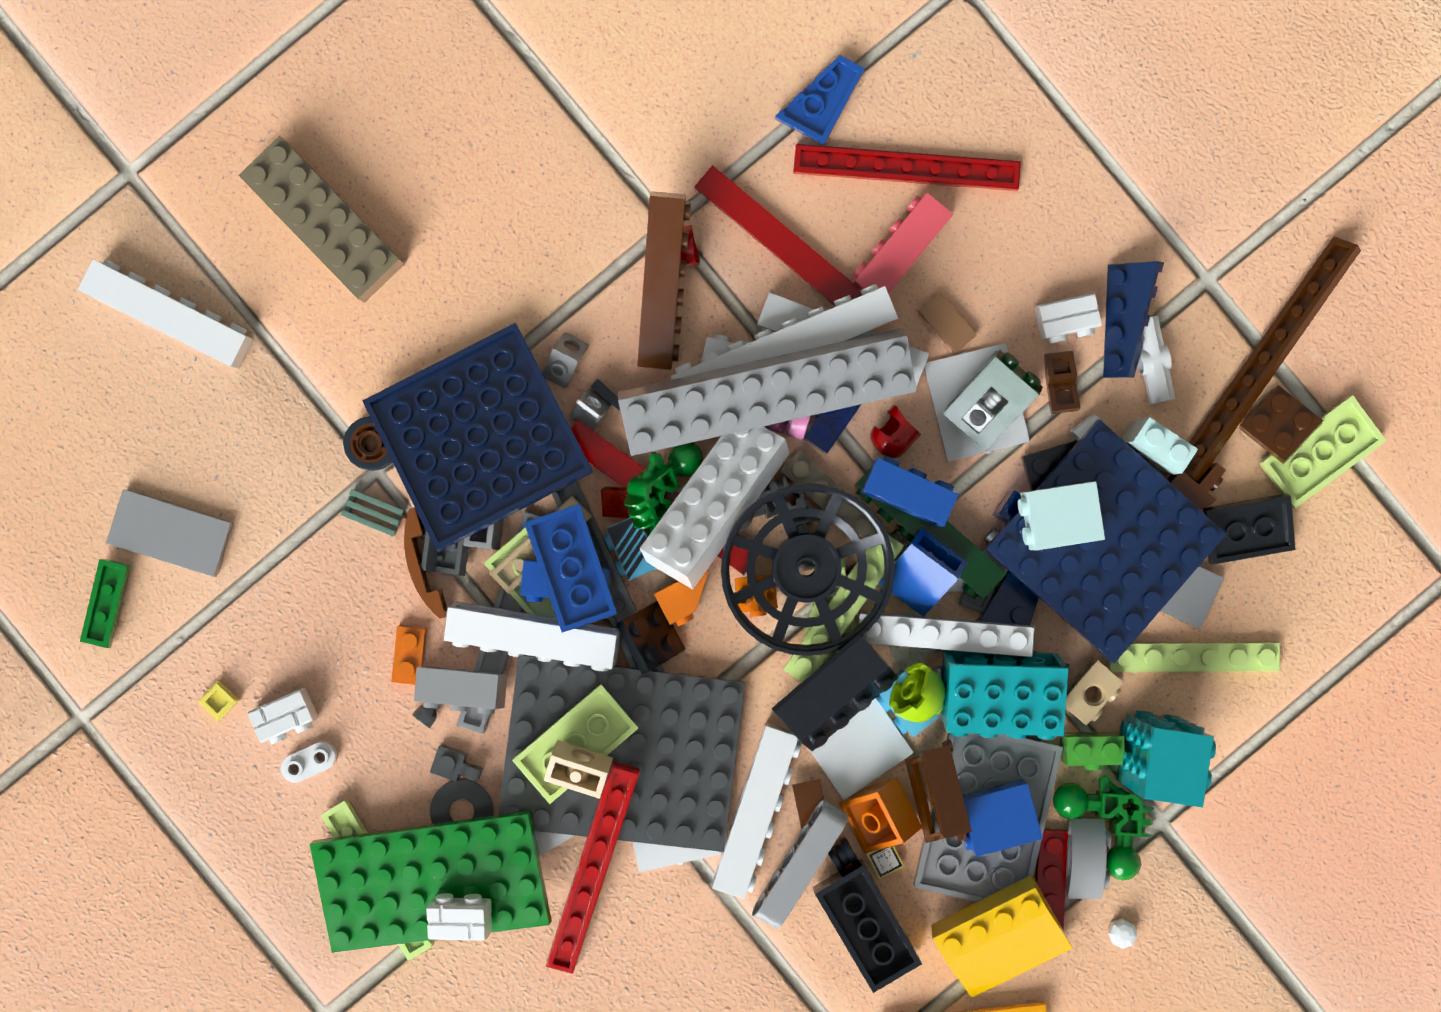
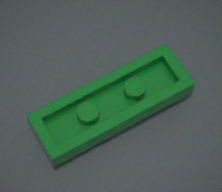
[80,559,131,648]

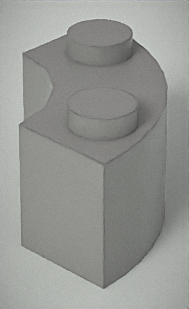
[1066,818,1111,900]

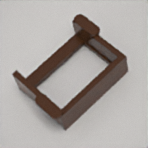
[905,739,972,843]

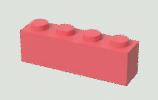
[853,193,953,294]

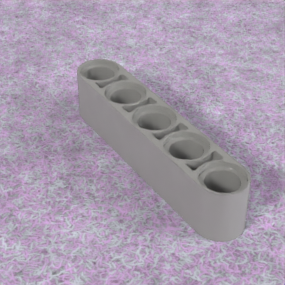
[752,800,849,929]

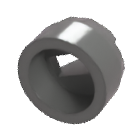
[412,704,437,728]

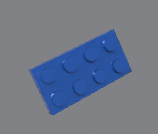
[524,504,617,633]

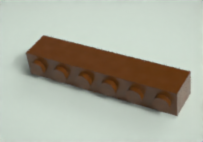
[637,191,691,370]

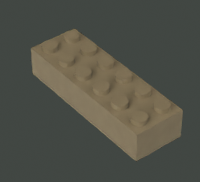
[238,136,405,303]

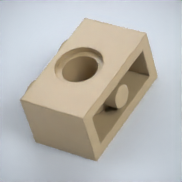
[1066,658,1124,725]
[543,740,613,799]

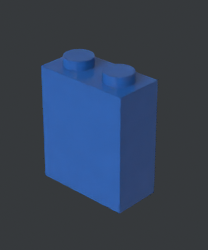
[878,528,968,617]
[963,779,1043,857]

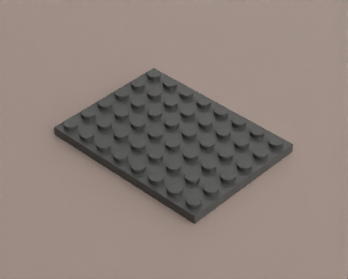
[498,655,745,852]

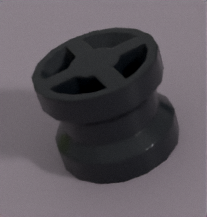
[828,837,859,873]

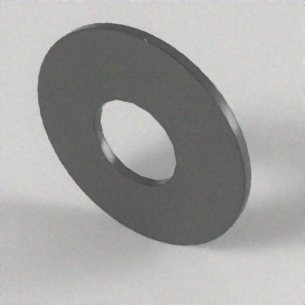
[430,779,494,824]

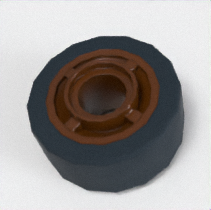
[343,417,393,471]

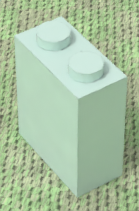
[1121,417,1198,475]
[1018,481,1105,550]

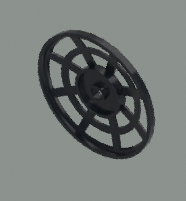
[721,483,895,656]

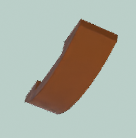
[404,507,448,619]

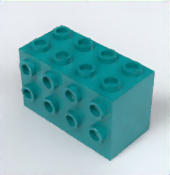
[940,650,1068,740]
[1116,710,1216,808]

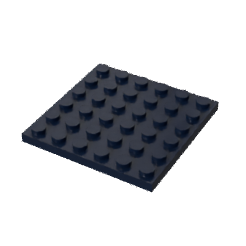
[362,323,593,552]
[984,419,1227,664]

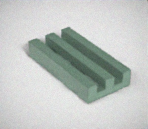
[341,489,405,536]

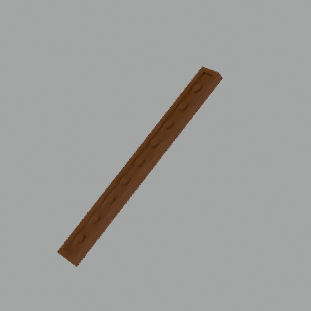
[1183,236,1361,483]

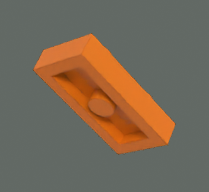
[391,625,427,685]

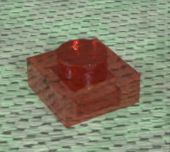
[601,486,630,518]

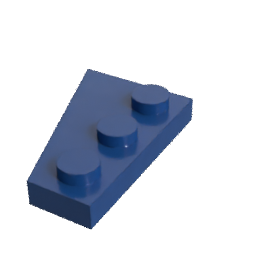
[774,55,865,145]

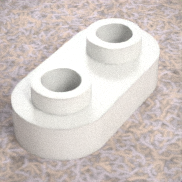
[281,741,337,783]

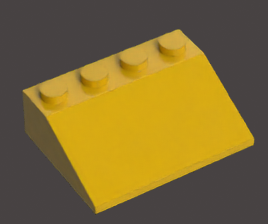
[931,875,1073,997]

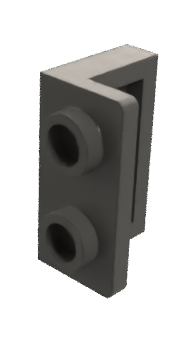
[421,529,469,576]

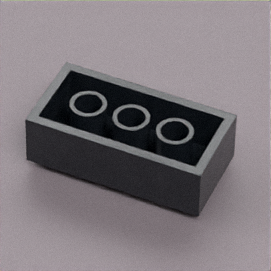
[813,858,922,993]

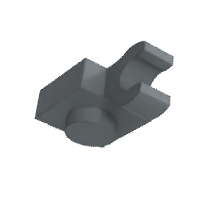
[430,744,483,782]

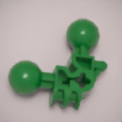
[624,443,703,536]
[1053,775,1154,881]

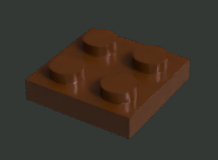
[1239,385,1324,464]

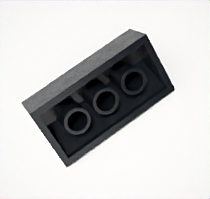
[772,634,899,752]

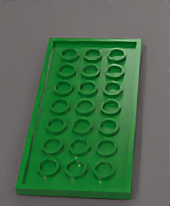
[310,811,552,953]

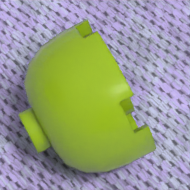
[889,663,946,722]

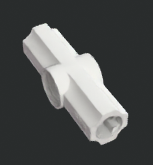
[1137,316,1175,404]

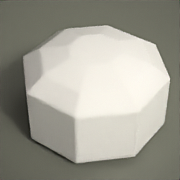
[1107,918,1138,949]

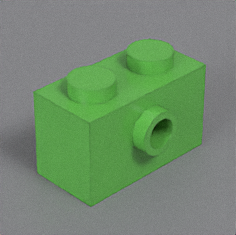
[1060,732,1125,770]

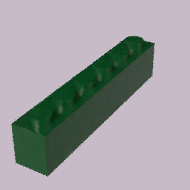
[854,467,1007,599]

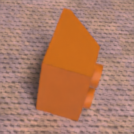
[654,569,709,626]
[839,777,923,853]

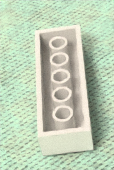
[640,426,789,589]

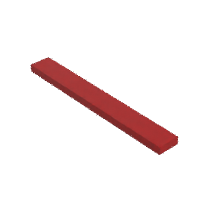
[793,144,1021,191]
[694,165,862,307]
[571,419,758,575]
[546,761,640,974]

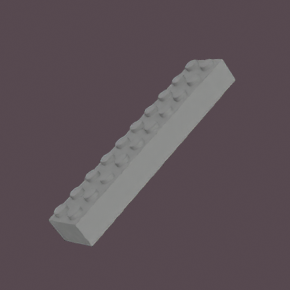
[617,328,917,456]

